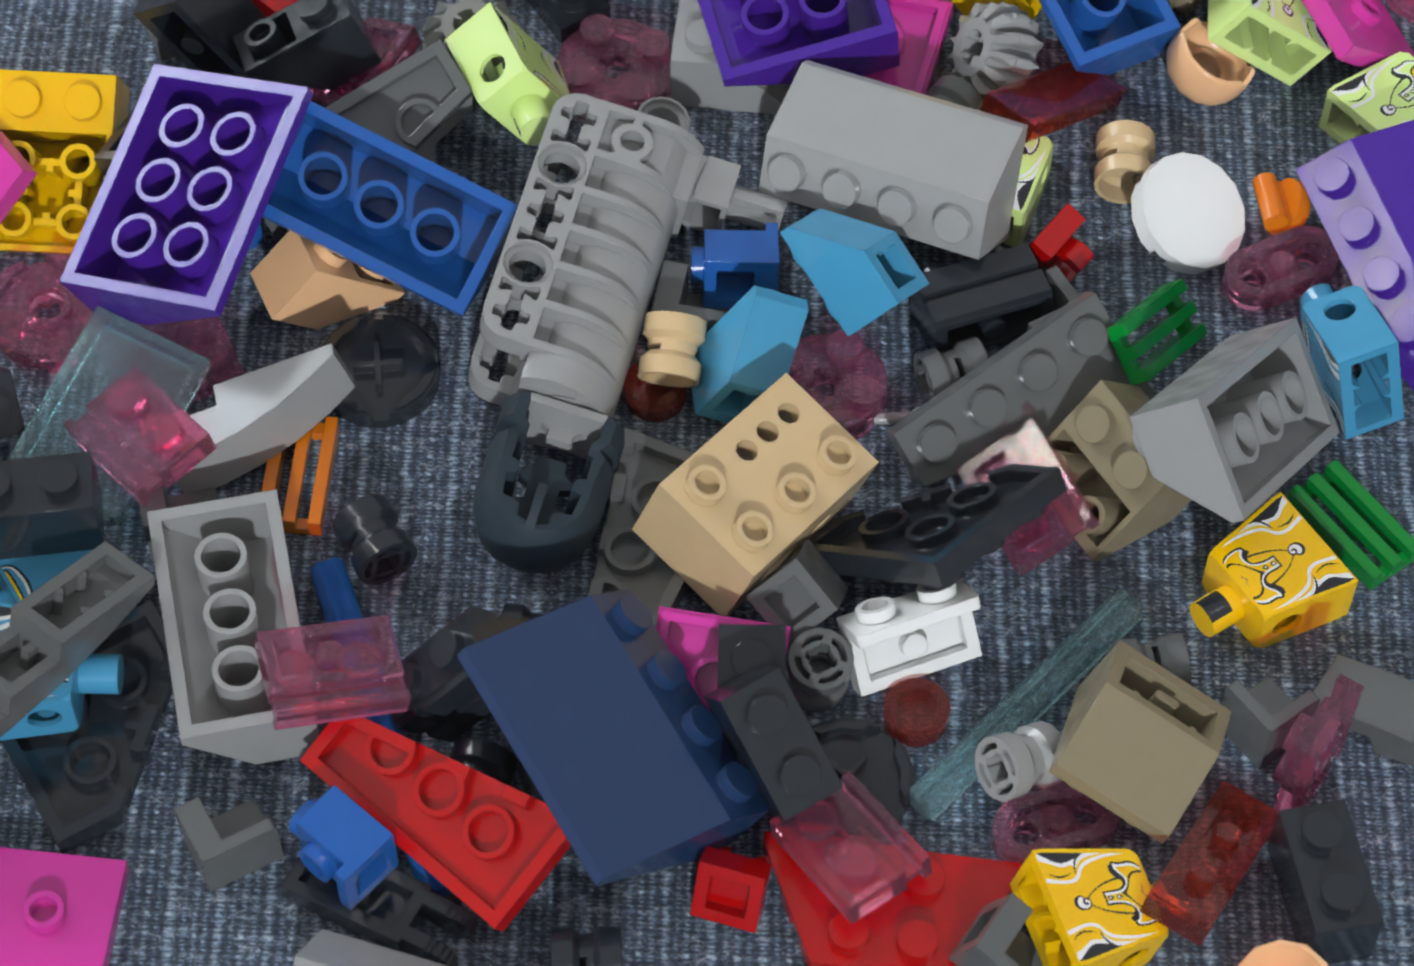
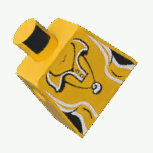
[1190,492,1359,649]
[1010,849,1187,966]

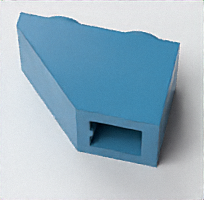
[780,208,930,337]
[691,285,809,423]

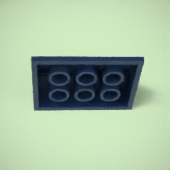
[456,589,770,886]

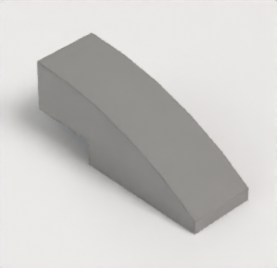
[157,343,355,494]

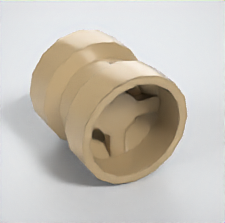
[1094,120,1156,204]
[637,311,708,388]

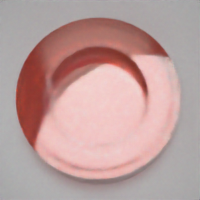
[624,362,687,422]
[883,678,950,747]

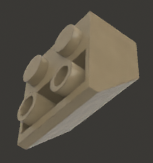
[1024,380,1191,561]
[1049,640,1232,844]

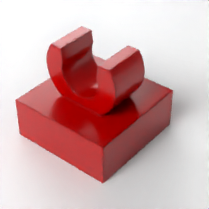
[1029,203,1094,282]
[690,846,772,933]

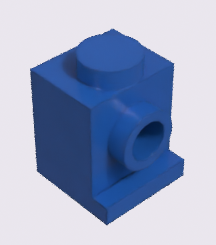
[691,223,780,309]
[289,785,399,911]

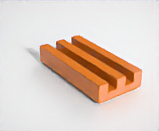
[261,416,340,536]

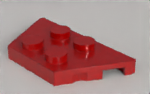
[763,831,1023,966]

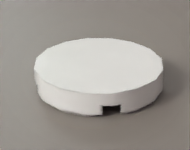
[1131,152,1245,275]

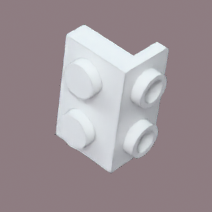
[836,580,982,697]

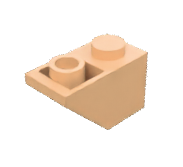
[250,231,405,330]

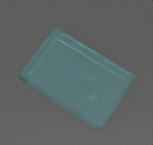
[7,306,211,526]

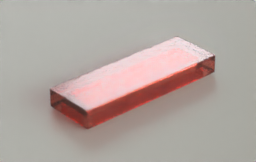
[980,61,1126,143]
[1140,781,1278,947]

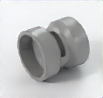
[975,721,1062,802]

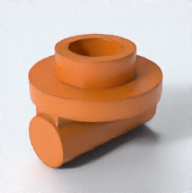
[1252,172,1311,238]

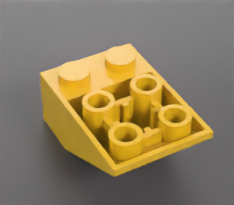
[0,69,130,255]

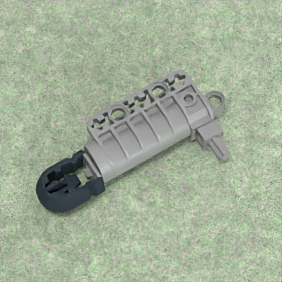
[468,93,787,574]

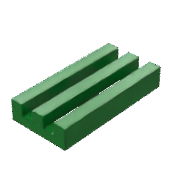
[1106,278,1208,385]
[1287,459,1414,591]

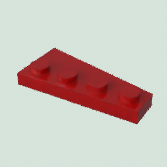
[300,707,571,932]

